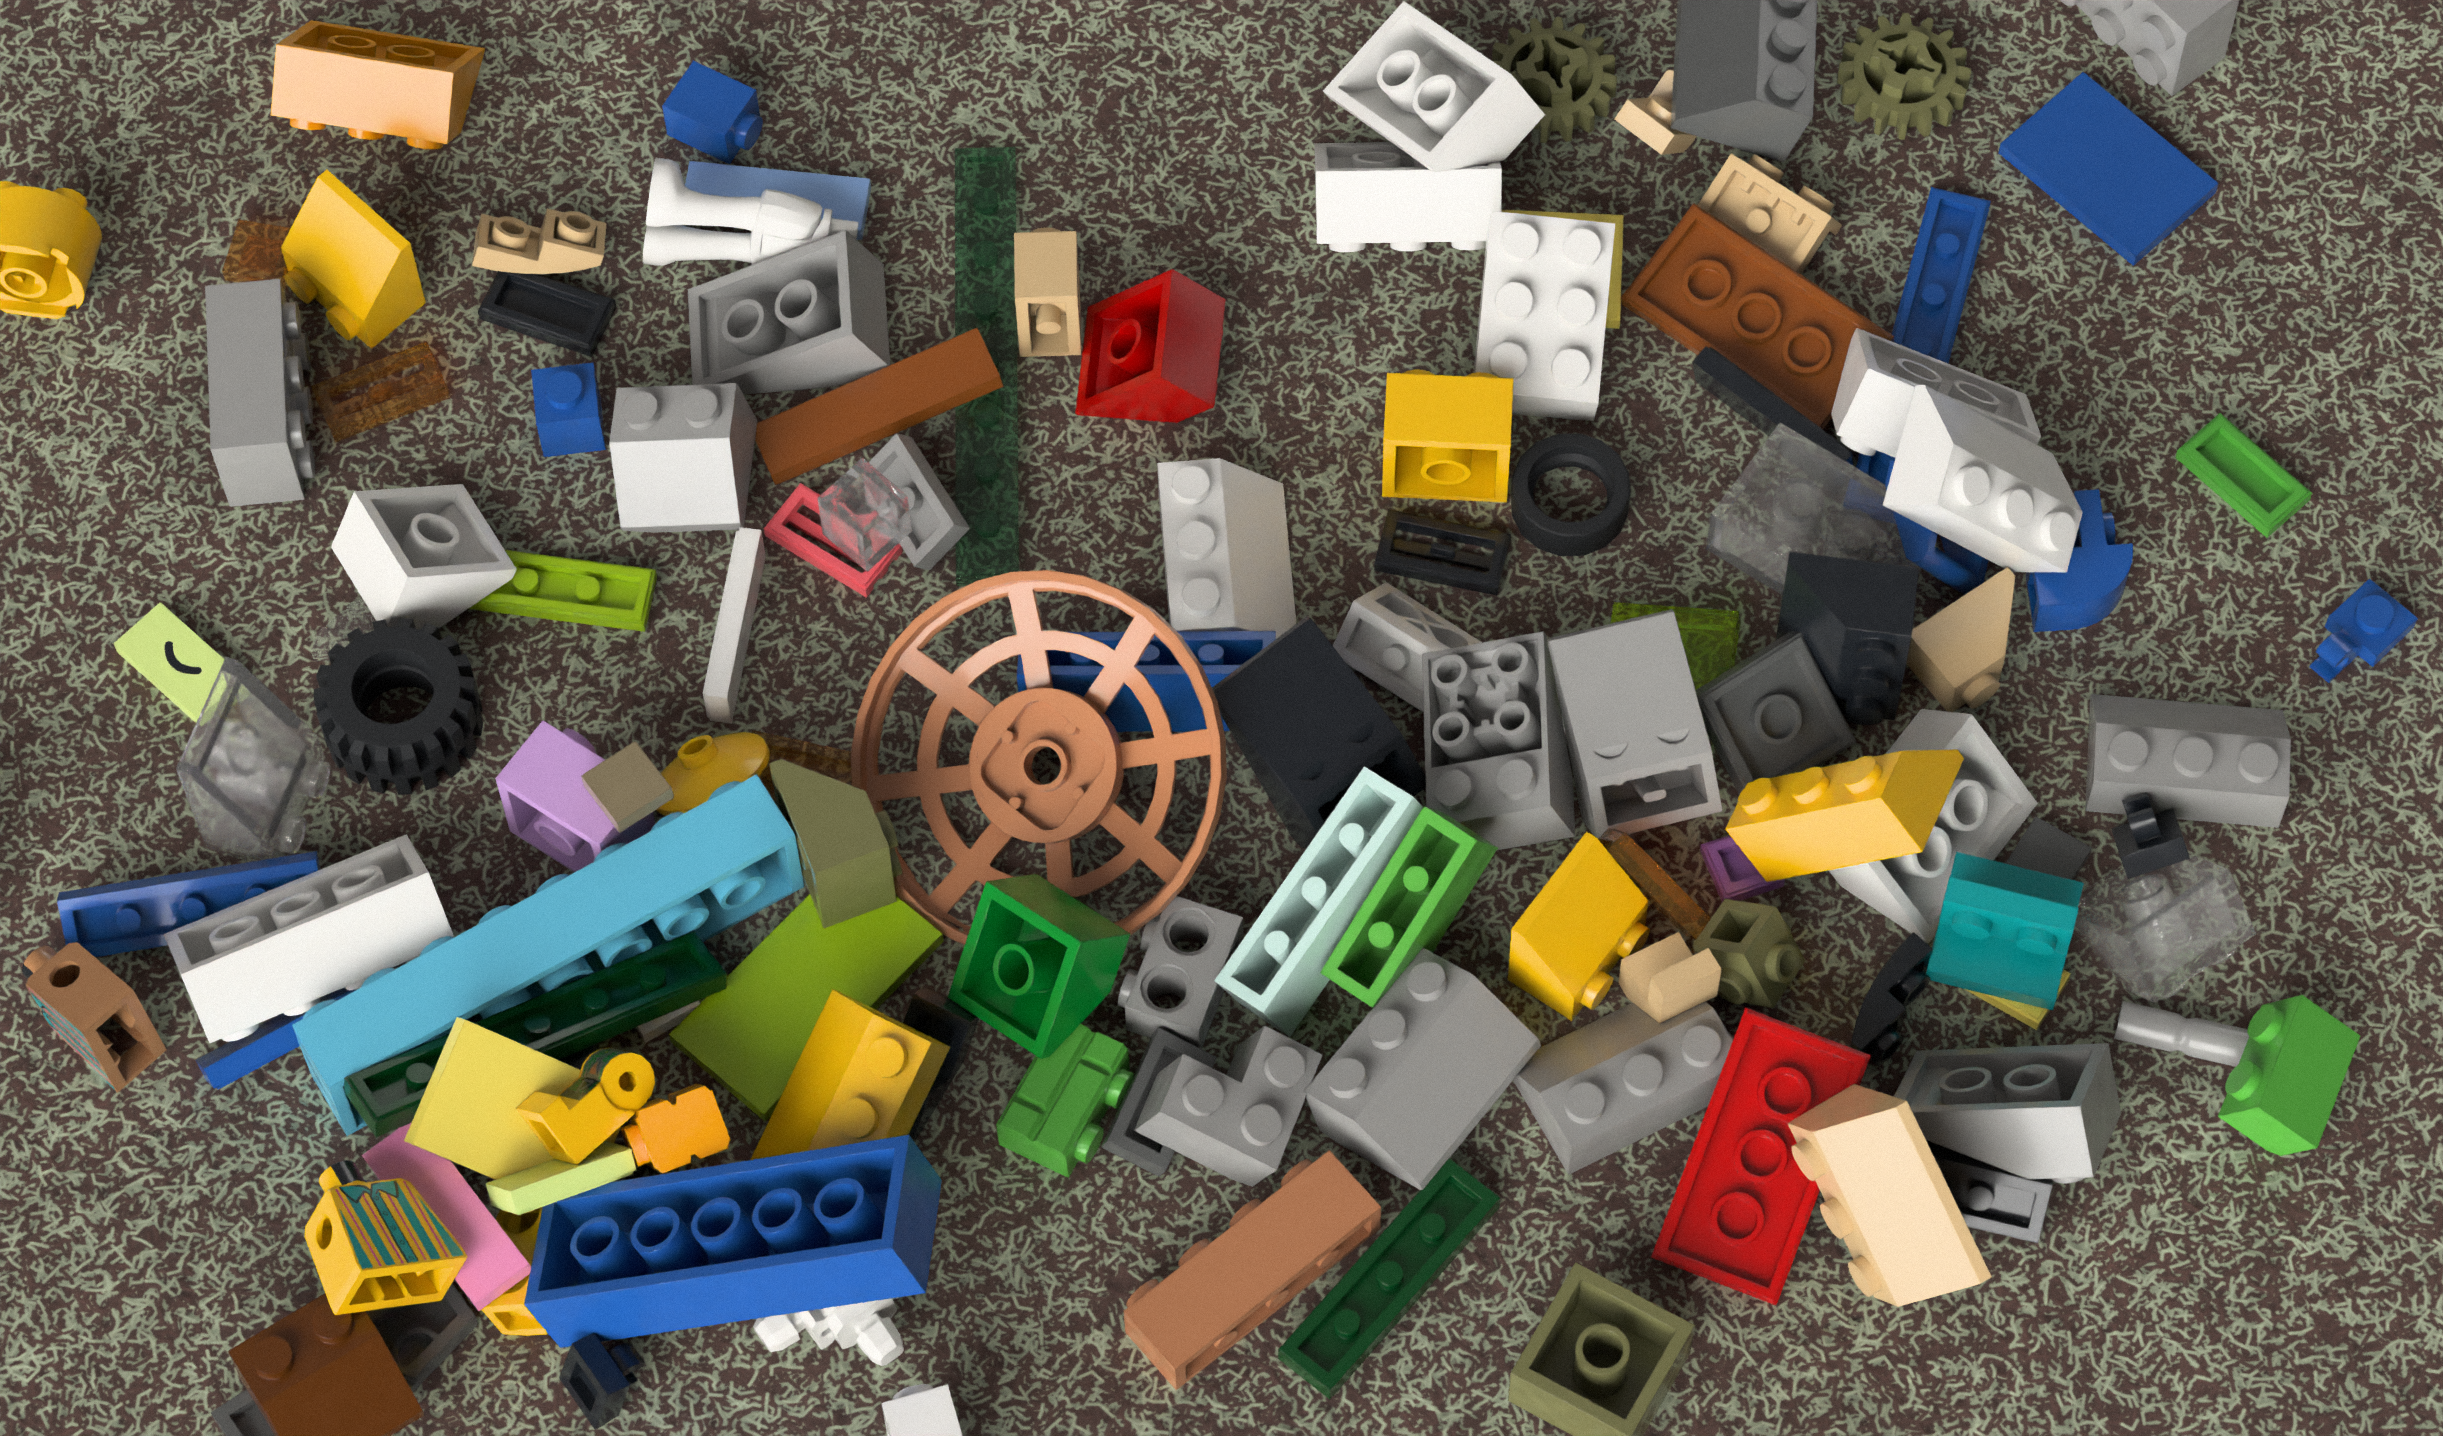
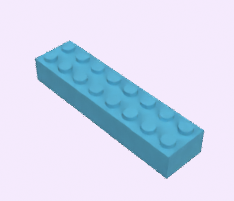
[292,774,804,1136]

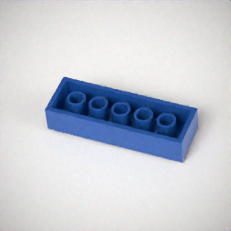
[524,1135,942,1348]

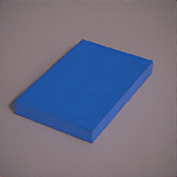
[1999,72,2218,266]

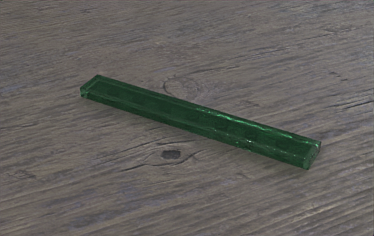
[955,147,1019,586]

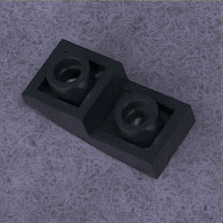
[1850,932,1933,1066]

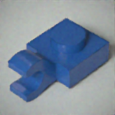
[2310,578,2418,683]

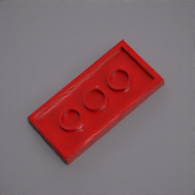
[1651,1008,1871,1305]

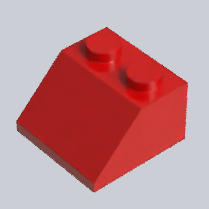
[1075,269,1226,423]

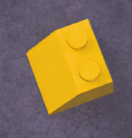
[281,169,426,349]
[1508,831,1650,1021]

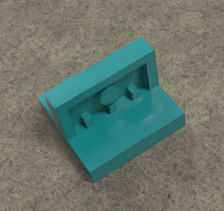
[1926,852,2084,1011]

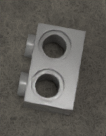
[1118,896,1244,1049]

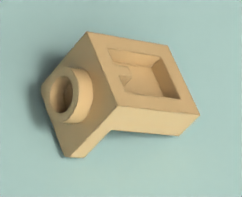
[1614,70,1697,155]

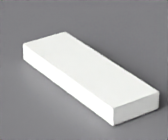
[703,527,766,723]

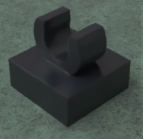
[2112,792,2190,879]
[559,1333,645,1430]

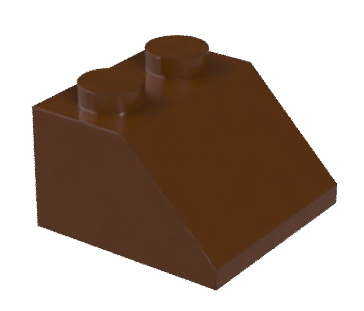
[228,1293,424,1436]

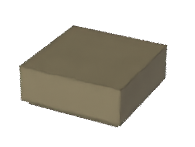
[581,741,674,833]

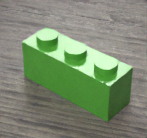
[1320,806,1498,1008]

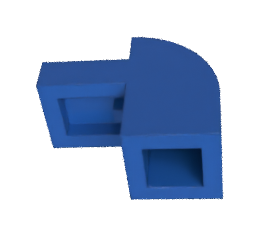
[2025,489,2133,632]

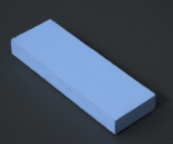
[685,161,871,240]

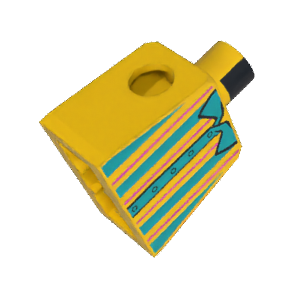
[305,1160,468,1315]

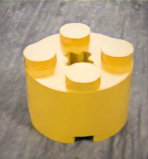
[0,181,102,319]

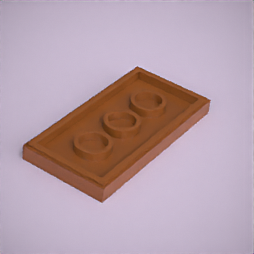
[1620,203,1894,432]

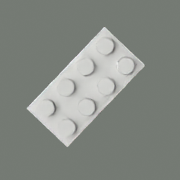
[164,834,454,1043]

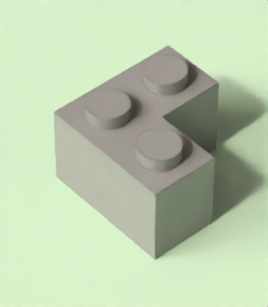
[1134,1026,1322,1187]

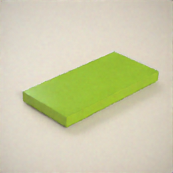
[669,894,944,1122]

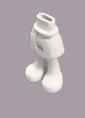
[643,158,859,266]

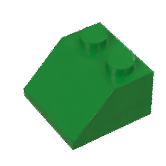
[948,874,1130,1059]

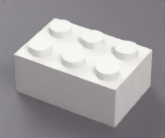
[1473,211,1615,421]

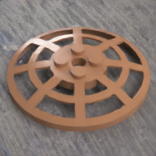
[851,570,1227,945]

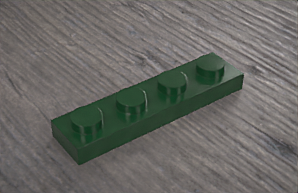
[1278,1158,1500,1399]

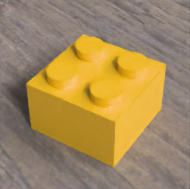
[1382,369,1513,502]

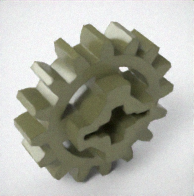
[1837,13,1971,140]
[1492,17,1617,143]

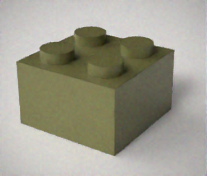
[1508,1262,1695,1436]

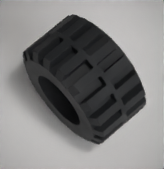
[314,618,483,795]

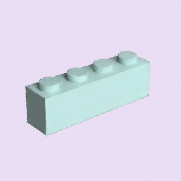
[1214,767,1423,1037]

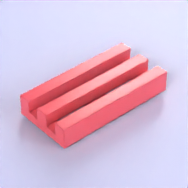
[764,483,903,598]

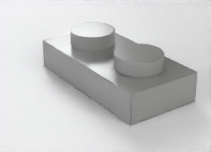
[857,433,970,570]

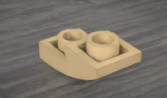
[472,208,606,274]

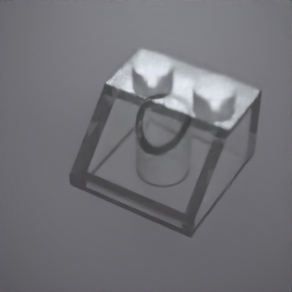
[2074,853,2256,1003]

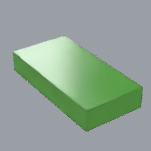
[2175,413,2312,538]

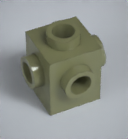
[1692,899,1806,1008]

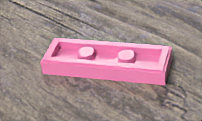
[362,1123,531,1311]

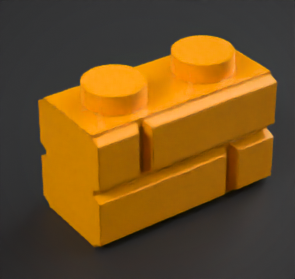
[620,1084,731,1174]

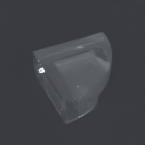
[312,598,376,661]

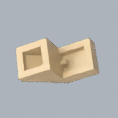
[1618,932,1722,1024]

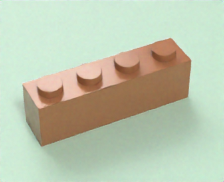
[1124,1150,1381,1390]

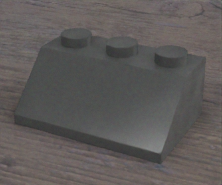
[1670,0,1817,163]

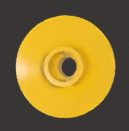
[656,732,770,816]

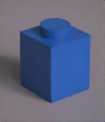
[662,61,763,164]
[531,362,606,457]

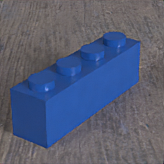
[1017,631,1276,732]

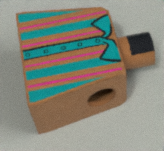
[22,942,167,1093]

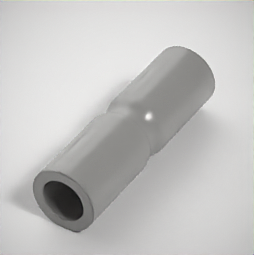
[2114,1001,2249,1067]

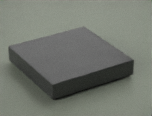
[1695,631,1857,795]

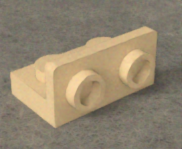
[1698,153,1842,274]

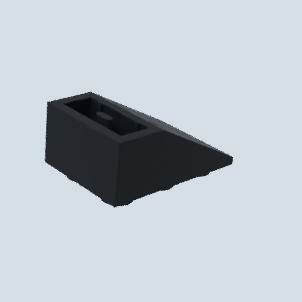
[1212,616,1426,849]

